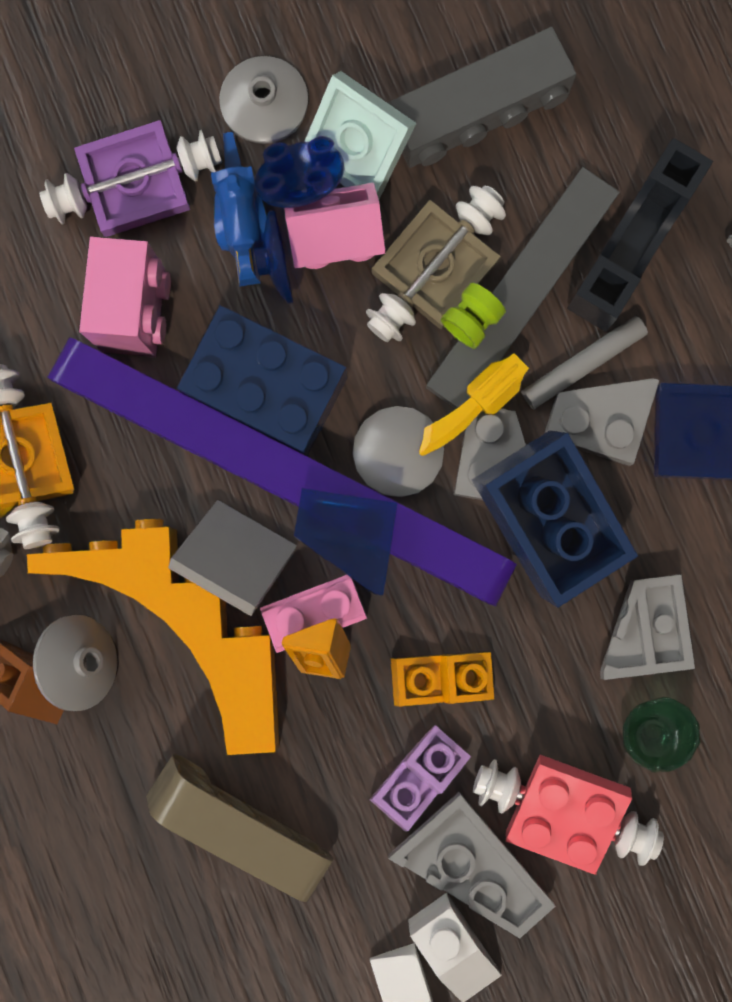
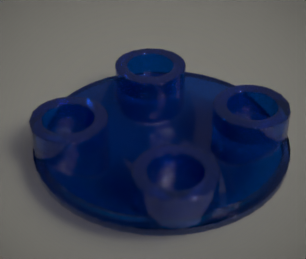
[255,136,345,208]

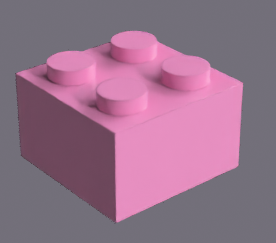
[79,237,171,357]

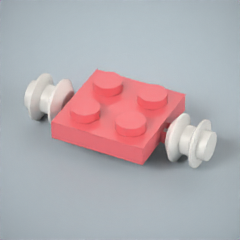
[473,755,664,875]

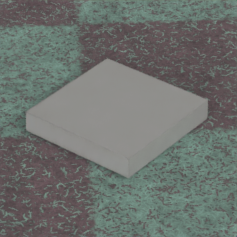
[168,500,297,616]

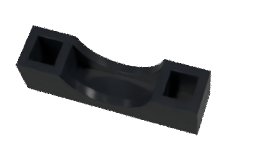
[567,137,714,332]

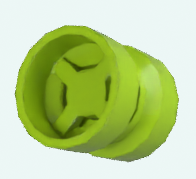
[440,283,506,349]

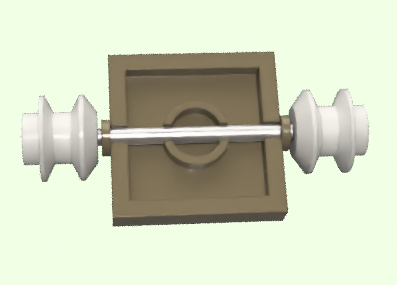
[366,185,506,342]

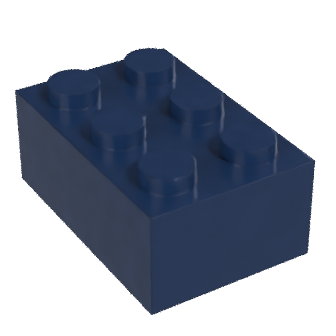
[177,305,347,457]
[472,430,638,608]

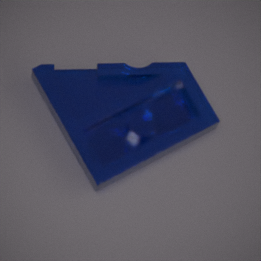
[294,488,398,597]

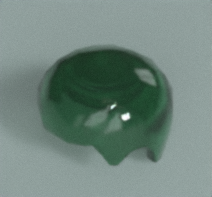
[622,697,701,773]

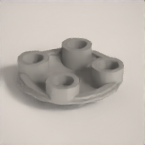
[353,406,444,497]

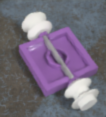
[40,120,222,237]

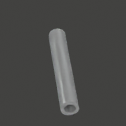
[521,316,648,410]

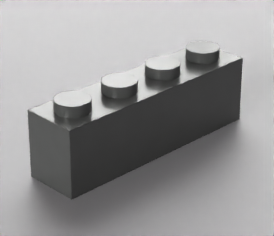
[388,27,576,168]

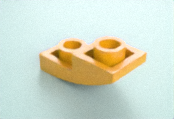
[391,652,494,707]

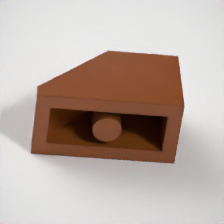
[0,639,64,725]

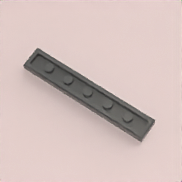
[426,167,620,409]

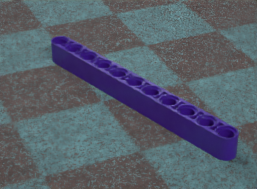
[47,337,517,607]

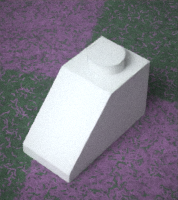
[408,893,502,1002]

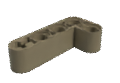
[146,754,334,902]

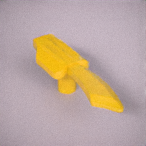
[419,353,529,456]

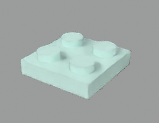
[299,71,416,200]

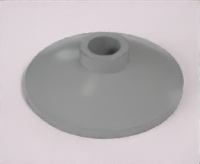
[219,56,308,144]
[33,615,117,711]

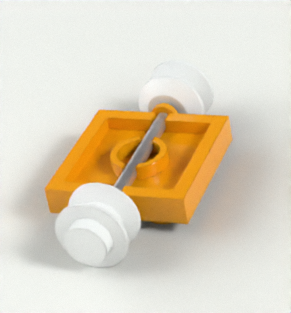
[0,364,74,549]

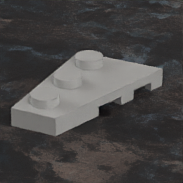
[388,792,556,938]

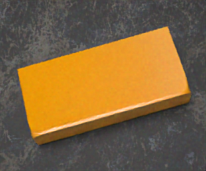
[282,618,351,679]

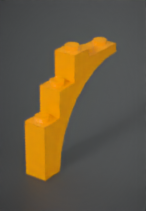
[27,519,279,755]

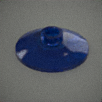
[254,210,293,304]

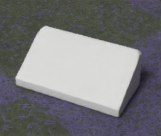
[370,943,433,1002]

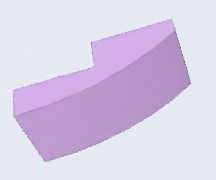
[369,725,471,831]

